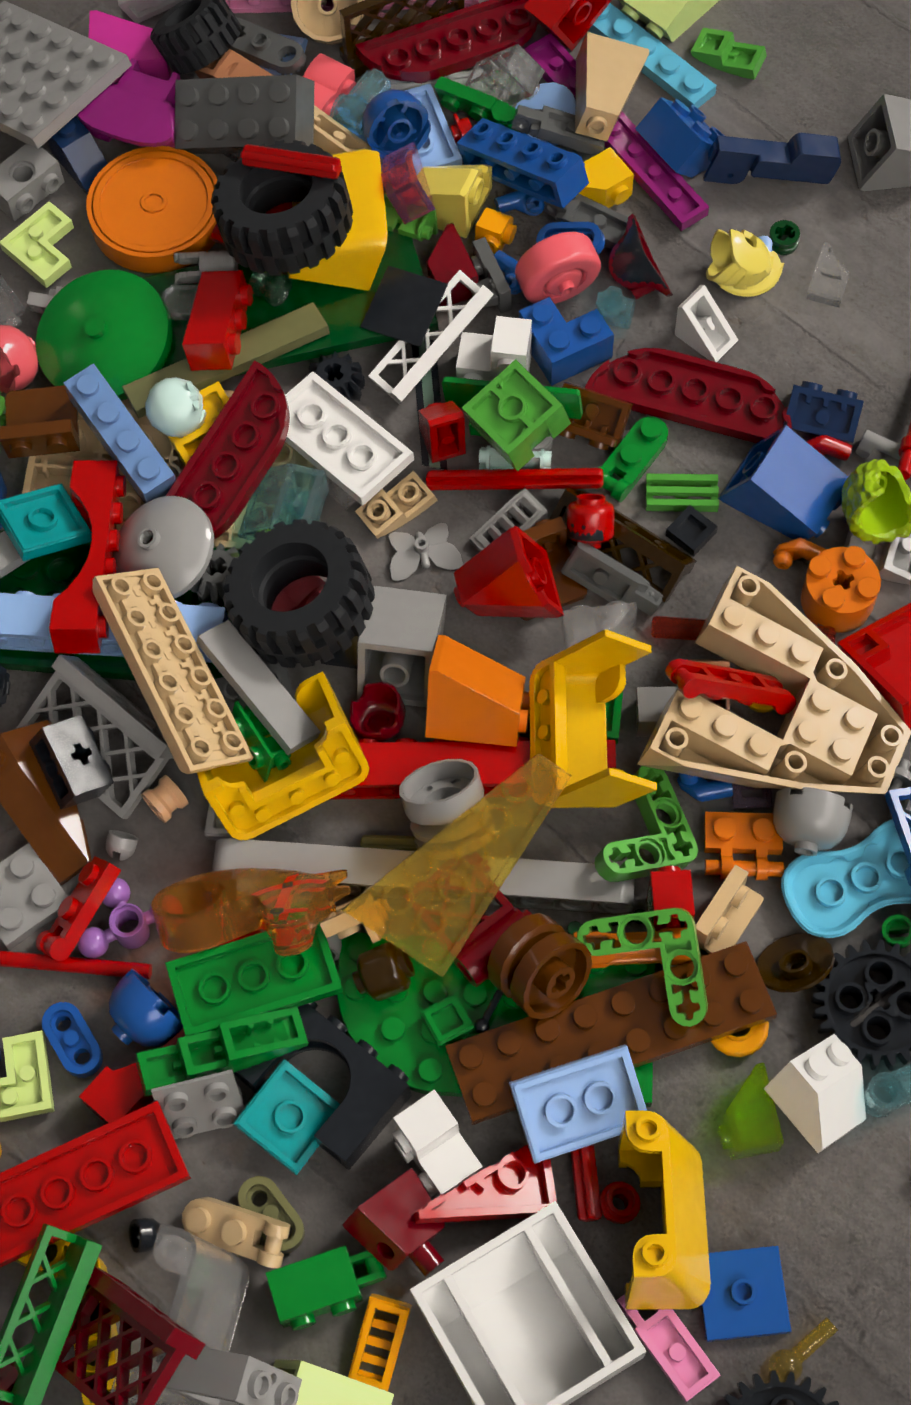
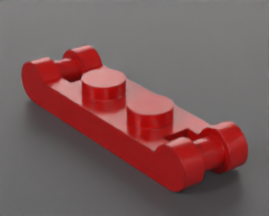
[665,659,796,715]

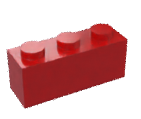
[182,270,253,371]

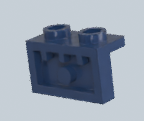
[783,381,864,444]

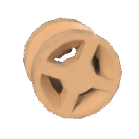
[141,775,189,823]

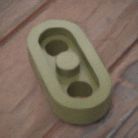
[238,1176,305,1253]

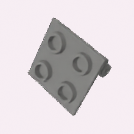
[151,1070,244,1139]

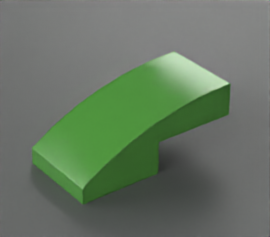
[691,28,767,80]

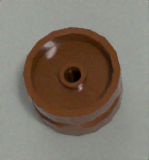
[487,913,592,1020]

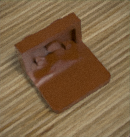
[0,385,80,459]
[520,516,588,621]

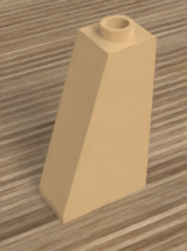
[575,32,649,142]

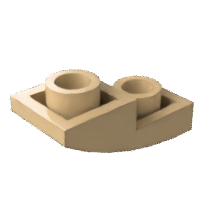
[355,471,438,539]

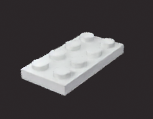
[285,371,414,506]

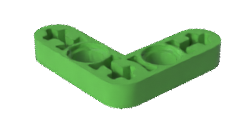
[594,766,698,882]
[577,908,708,1027]

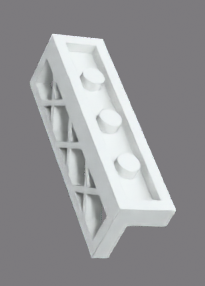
[368,270,494,405]

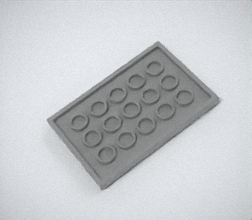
[0,0,132,149]

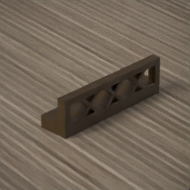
[550,488,697,602]

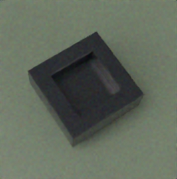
[665,505,718,557]

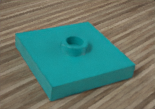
[0,483,92,561]
[232,1059,340,1175]

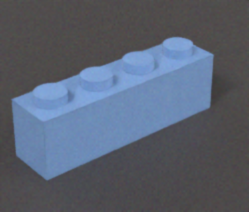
[63,363,176,504]

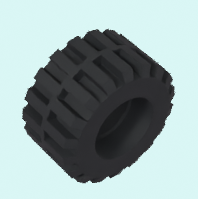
[150,0,242,75]

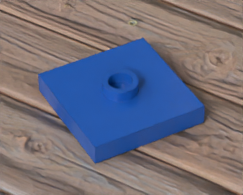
[701,1246,792,1342]

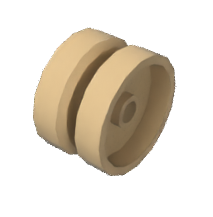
[291,0,364,45]

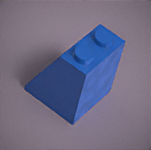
[718,425,848,540]

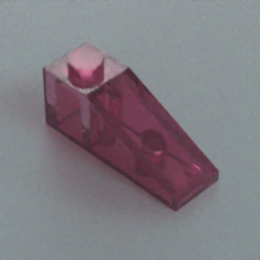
[381,142,435,224]

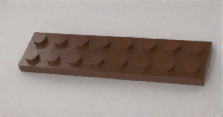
[445,941,777,1125]

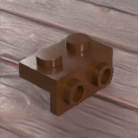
[559,382,633,450]

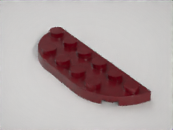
[355,0,539,84]
[585,348,792,443]
[149,360,290,543]

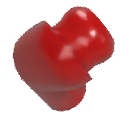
[806,435,852,461]

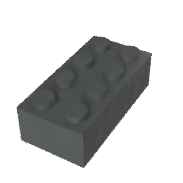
[175,74,315,154]

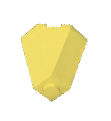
[388,164,492,238]

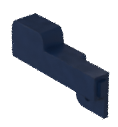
[703,133,841,184]

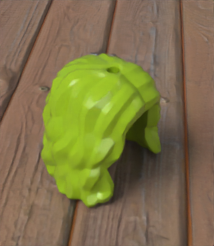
[841,459,911,545]

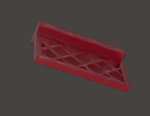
[55,1266,206,1405]

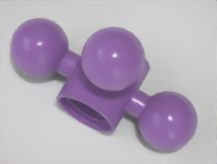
[77,877,181,959]

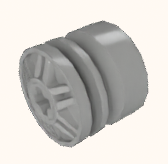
[399,759,495,860]

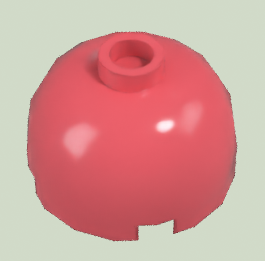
[0,325,38,394]

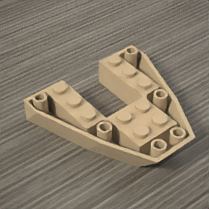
[637,566,911,794]

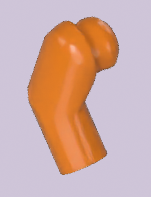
[773,538,827,570]

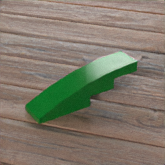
[135,1006,308,1097]

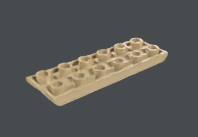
[93,568,254,774]

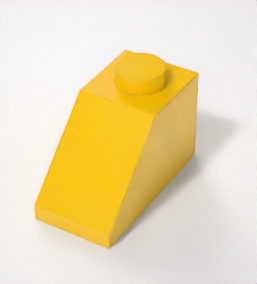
[575,147,634,208]

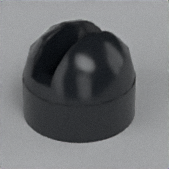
[129,1218,163,1253]

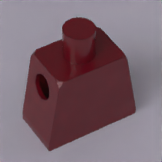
[342,1168,445,1277]

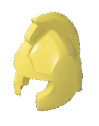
[706,229,784,297]

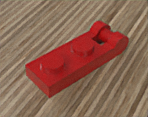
[36,856,121,961]

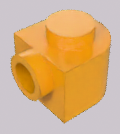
[475,207,517,254]

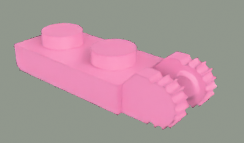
[616,1295,721,1403]

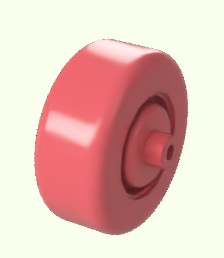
[515,232,601,304]

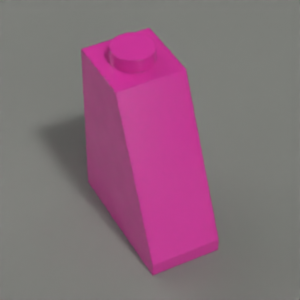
[88,10,171,83]

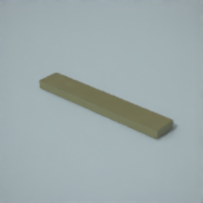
[122,302,330,419]

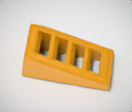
[348,1293,412,1391]

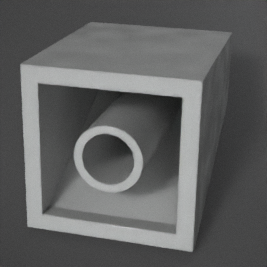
[847,94,911,191]
[357,586,447,708]

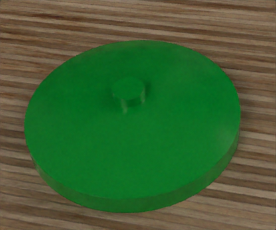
[36,270,173,401]

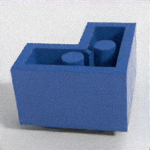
[519,297,614,386]

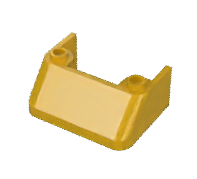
[529,629,657,808]

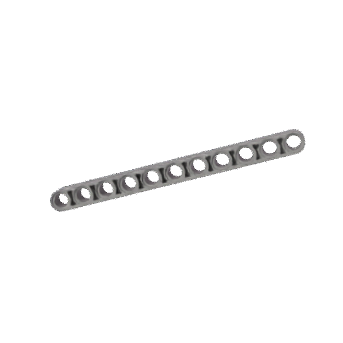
[211,838,635,914]

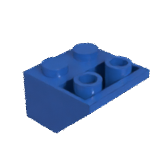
[635,97,725,178]

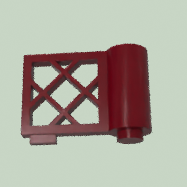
[403,851,532,988]

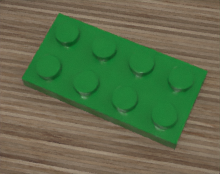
[165,915,343,1036]

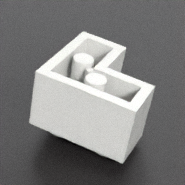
[456,316,532,381]
[392,1089,483,1197]

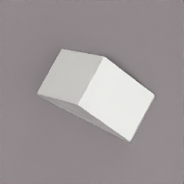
[675,285,738,362]

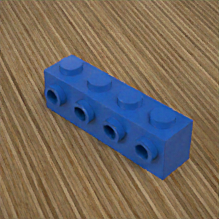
[457,118,589,209]

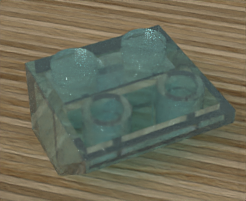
[238,463,329,541]

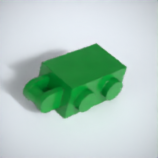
[266,1245,387,1331]

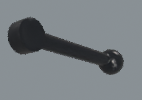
[474,989,503,1034]

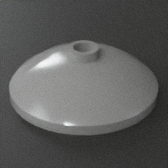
[113,496,214,599]

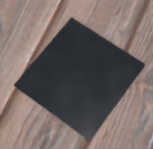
[361,265,448,347]

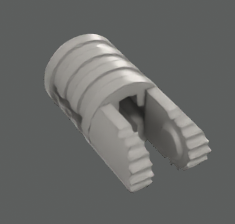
[174,250,238,284]

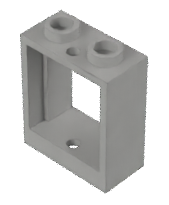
[165,1347,302,1405]

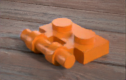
[704,811,784,881]

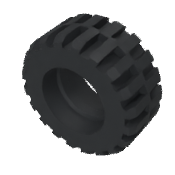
[211,140,353,276]
[223,519,375,668]

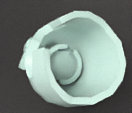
[145,377,206,438]

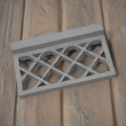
[17,655,174,819]

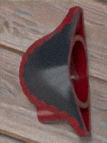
[609,214,673,300]

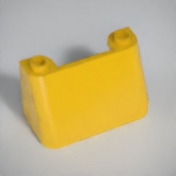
[288,149,388,291]
[197,671,369,840]
[618,1111,711,1310]

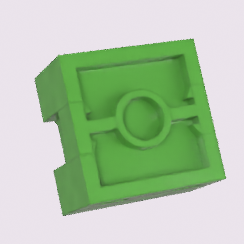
[462,359,571,471]

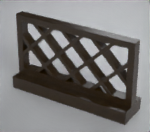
[339,0,464,78]

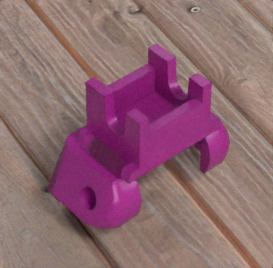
[76,58,181,148]

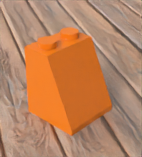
[425,635,530,747]

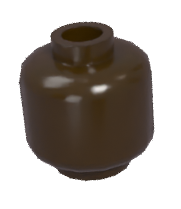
[352,943,415,1001]

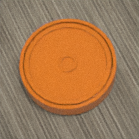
[86,146,218,273]

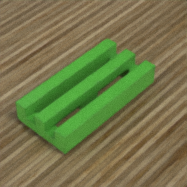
[646,473,719,512]

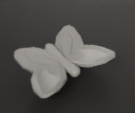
[388,523,463,581]

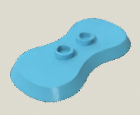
[781,819,911,938]

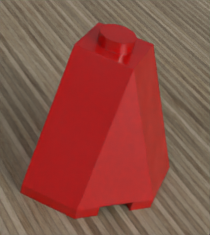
[454,526,564,618]

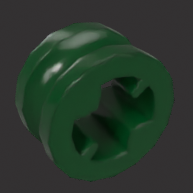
[769,220,800,255]

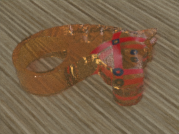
[151,868,351,956]

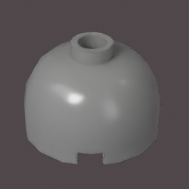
[773,787,853,856]

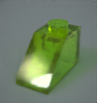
[718,1063,784,1160]

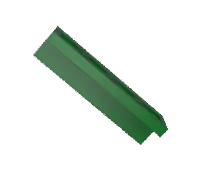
[0,1223,103,1405]

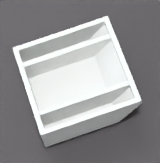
[410,1201,646,1405]

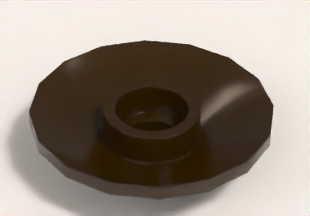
[757,933,835,993]

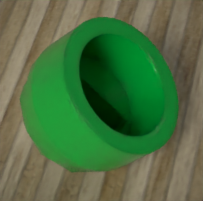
[882,914,911,949]

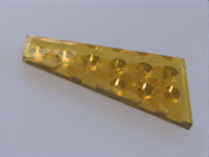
[341,754,572,977]

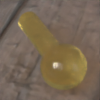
[768,1317,838,1382]

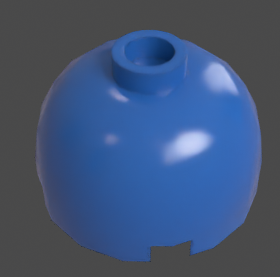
[362,89,431,161]
[108,969,183,1048]

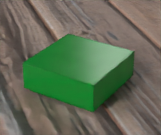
[420,993,475,1050]

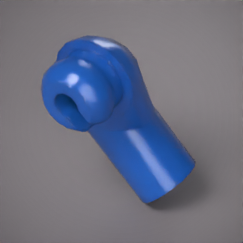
[494,190,544,216]
[494,250,522,295]
[677,773,733,802]

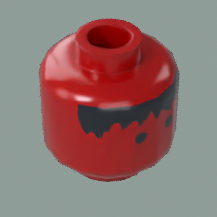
[567,493,615,549]

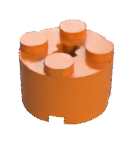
[801,546,881,633]

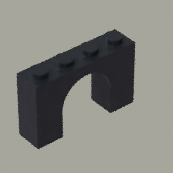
[233,1002,412,1170]

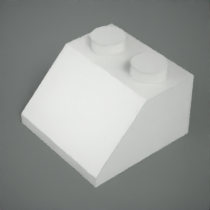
[764,1034,866,1153]

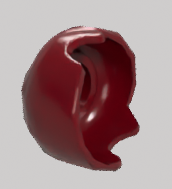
[350,681,406,742]

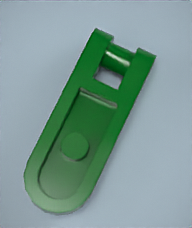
[598,417,668,503]

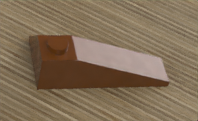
[0,720,92,885]

